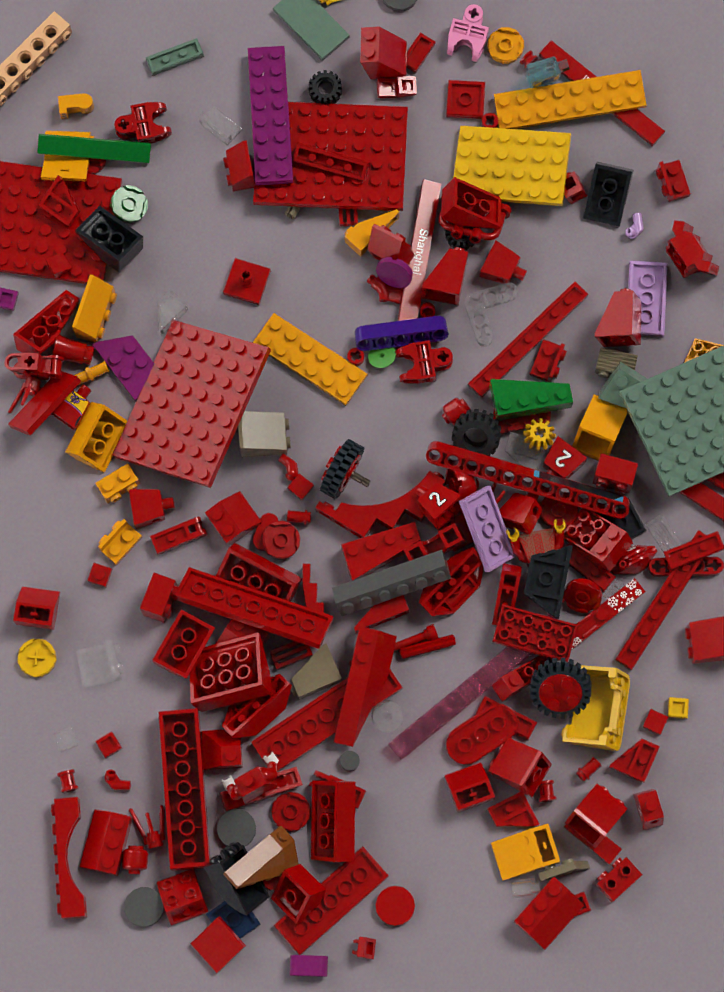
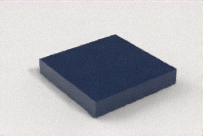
[206,901,261,939]

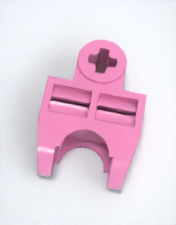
[447,4,489,62]

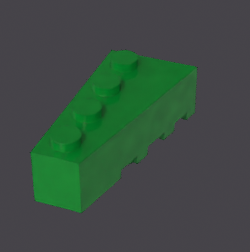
[489,379,573,421]

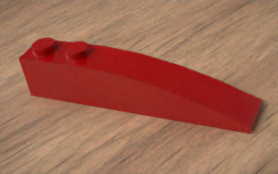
[334,626,397,747]

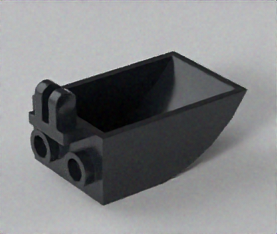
[204,842,270,915]

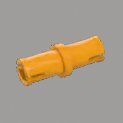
[75,361,110,385]

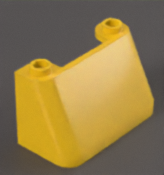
[561,665,630,751]

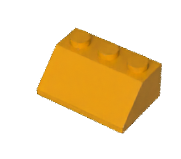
[72,274,117,343]
[65,402,127,473]

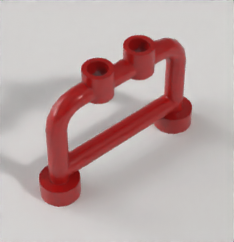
[439,196,512,244]

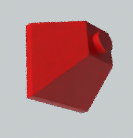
[202,729,243,770]

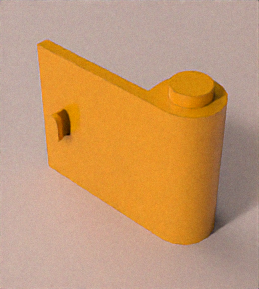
[41,130,95,181]

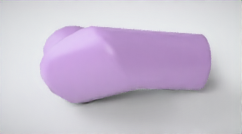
[625,213,644,239]

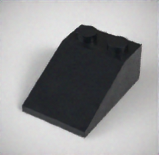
[583,161,634,227]
[75,206,143,273]

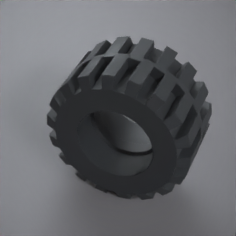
[452,409,501,456]

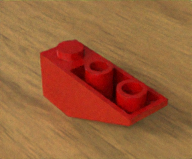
[492,655,547,702]

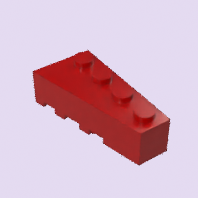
[341,522,421,581]

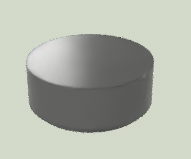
[340,751,360,771]

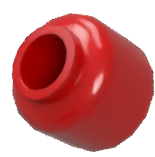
[442,398,471,426]
[122,846,148,875]

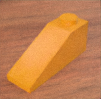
[344,209,399,257]

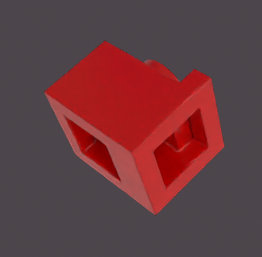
[564,171,588,204]

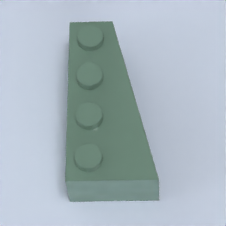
[598,361,647,408]

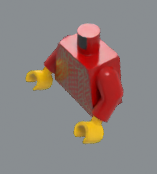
[506,519,566,567]

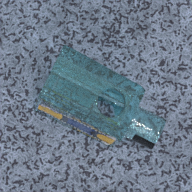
[525,57,570,88]

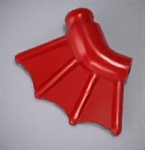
[367,274,403,304]

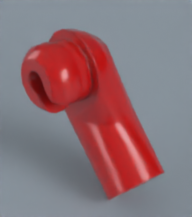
[105,769,131,790]

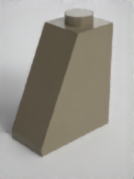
[291,643,342,700]

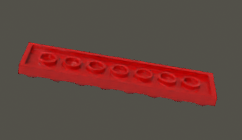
[174,567,334,649]
[251,669,403,772]

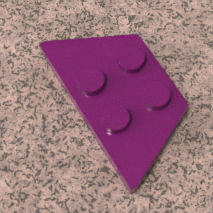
[92,335,154,402]

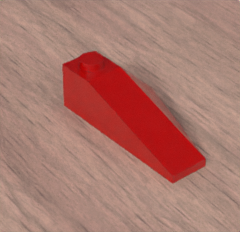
[13,290,80,354]

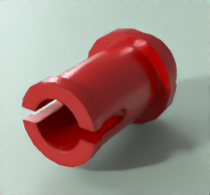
[287,510,311,525]
[576,757,602,782]

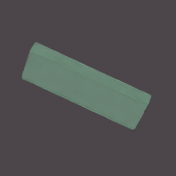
[146,38,204,76]

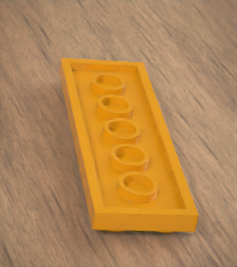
[253,313,368,406]

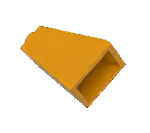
[572,394,628,461]

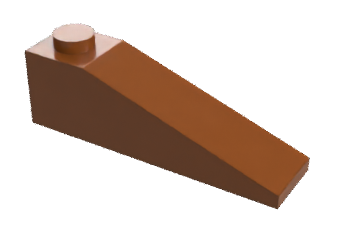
[223,826,299,889]

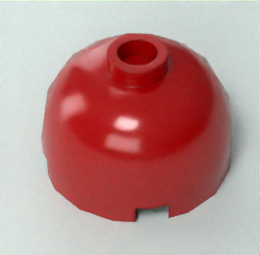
[445,469,479,499]

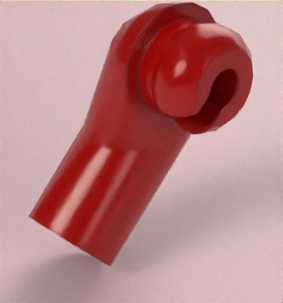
[278,453,299,481]

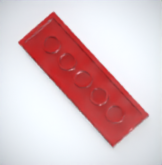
[274,846,389,955]

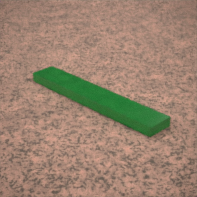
[37,134,151,163]

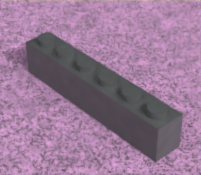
[332,550,451,616]

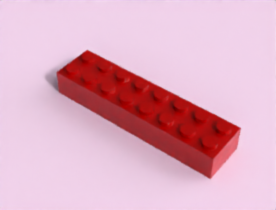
[159,708,210,871]

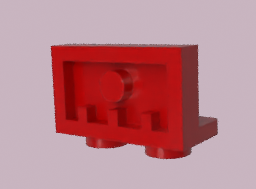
[656,160,691,202]
[530,339,567,382]

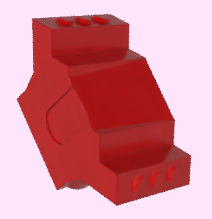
[666,220,719,278]

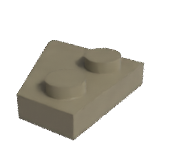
[538,858,590,881]

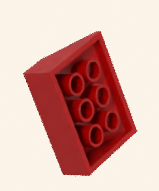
[216,543,303,602]
[189,632,272,712]

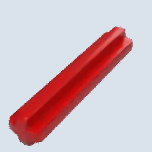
[399,635,456,659]

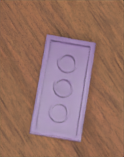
[628,261,668,337]
[459,486,516,572]

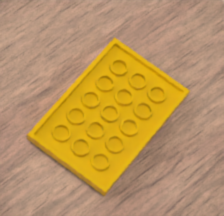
[453,126,571,206]

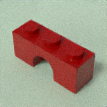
[404,523,467,561]

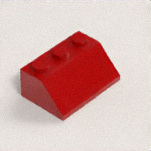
[153,609,215,679]
[80,809,133,876]
[514,877,585,950]

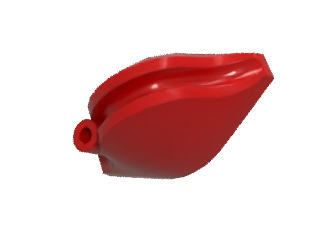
[611,545,657,575]

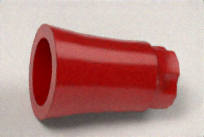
[53,334,95,365]

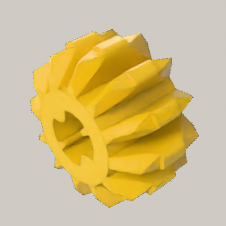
[523,418,556,452]

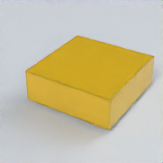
[668,697,689,719]

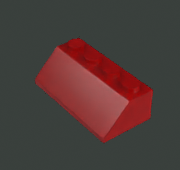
[311,780,356,862]

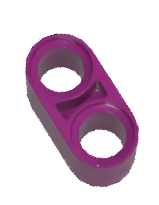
[290,955,328,977]

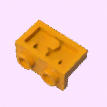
[95,463,140,503]
[98,519,142,565]

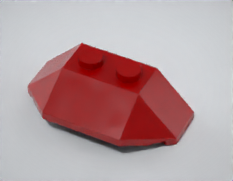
[419,547,483,616]
[222,674,292,738]

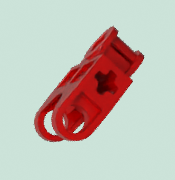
[114,102,172,143]
[395,340,453,384]
[4,353,64,380]

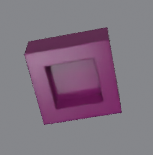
[0,287,19,311]

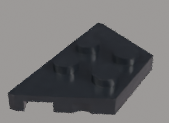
[524,545,573,619]

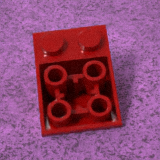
[564,508,633,572]

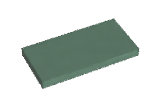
[273,0,350,61]

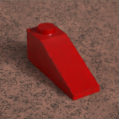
[492,563,522,625]
[354,595,409,634]

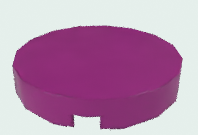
[376,257,413,288]

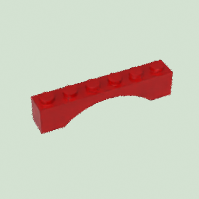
[51,797,87,919]

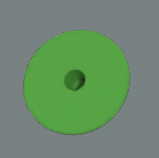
[368,347,396,368]

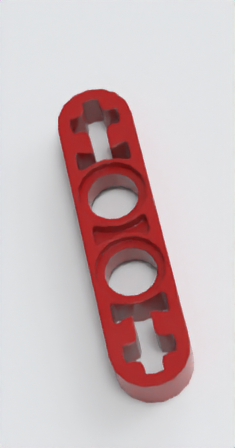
[648,557,724,577]

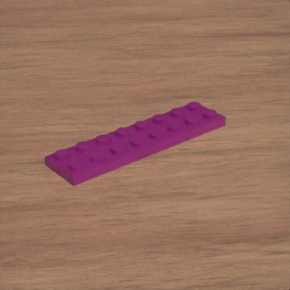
[248,46,293,185]

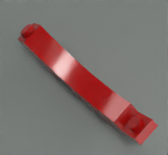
[315,471,446,538]

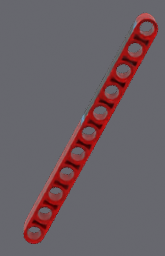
[426,441,630,519]

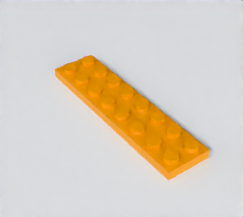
[494,70,647,129]

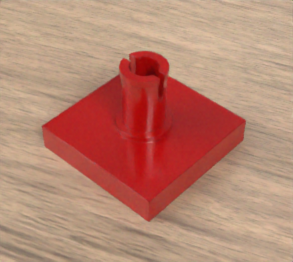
[223,258,271,305]

